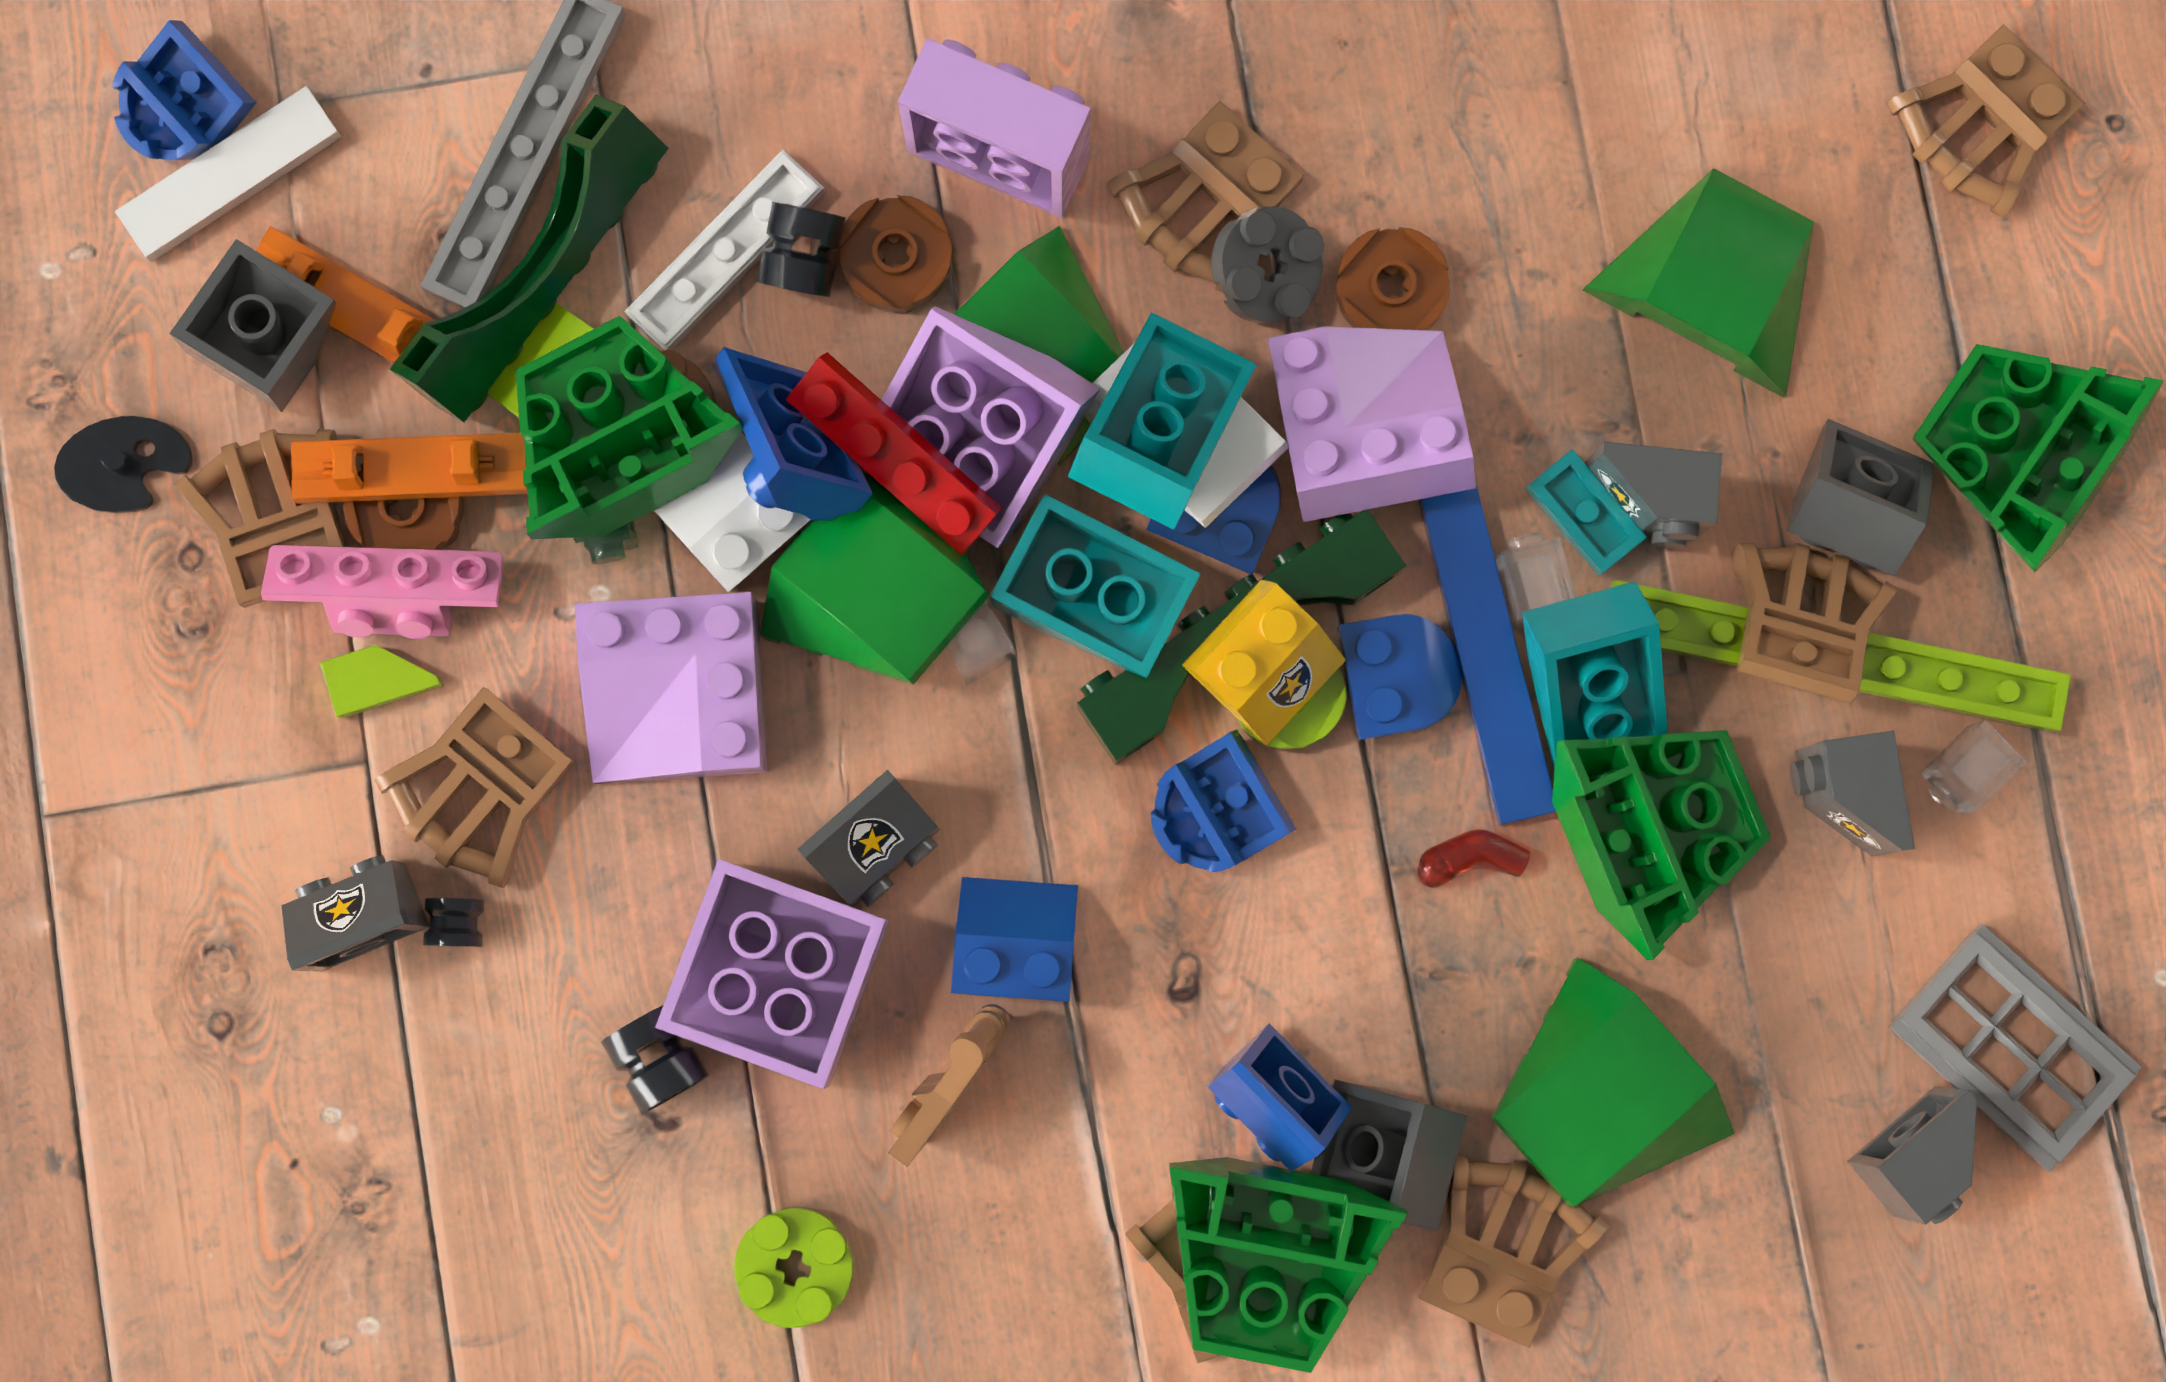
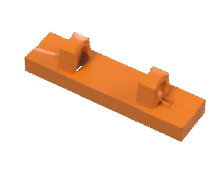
[256,226,434,364]
[291,433,528,504]

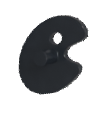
[54,416,192,513]

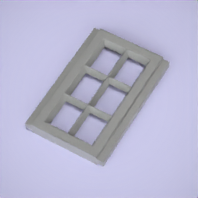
[1888,924,2142,1172]

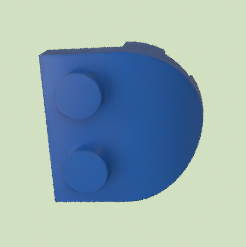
[112,20,257,160]
[1146,464,1282,574]
[1337,614,1461,741]
[1150,729,1297,872]

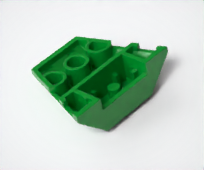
[1583,168,1814,398]
[954,226,1124,465]
[516,316,743,539]
[1913,344,2164,573]
[760,473,990,685]
[1552,730,1771,960]
[1491,957,1735,1208]
[1169,1157,1407,1373]

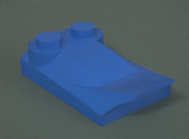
[712,347,873,521]

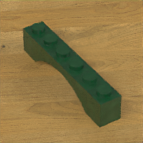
[389,95,669,423]
[1077,510,1406,765]

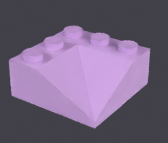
[898,38,1091,219]
[882,306,1100,548]
[1268,327,1476,522]
[575,592,768,784]
[655,859,890,1089]

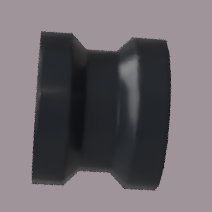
[423,898,484,947]

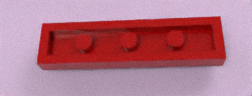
[786,352,1003,555]

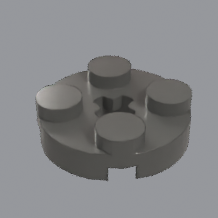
[1211,206,1324,323]

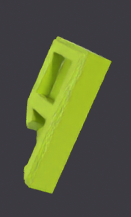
[320,645,443,719]

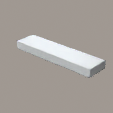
[115,86,342,262]
[624,150,825,351]

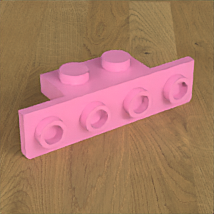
[261,545,504,639]

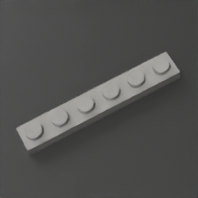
[420,0,626,309]

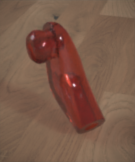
[1417,829,1530,888]

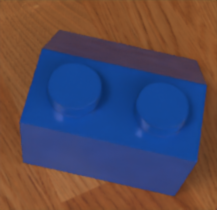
[951,877,1078,1002]
[1207,1023,1352,1172]

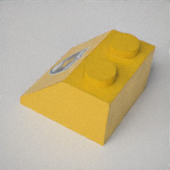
[1182,580,1346,745]

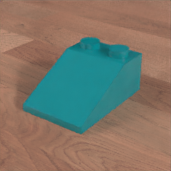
[1067,312,1257,530]
[990,493,1201,679]
[1522,582,1668,771]

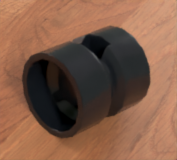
[757,202,846,297]
[601,1006,709,1114]

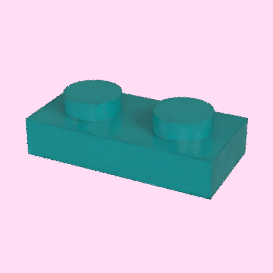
[1525,449,1647,576]

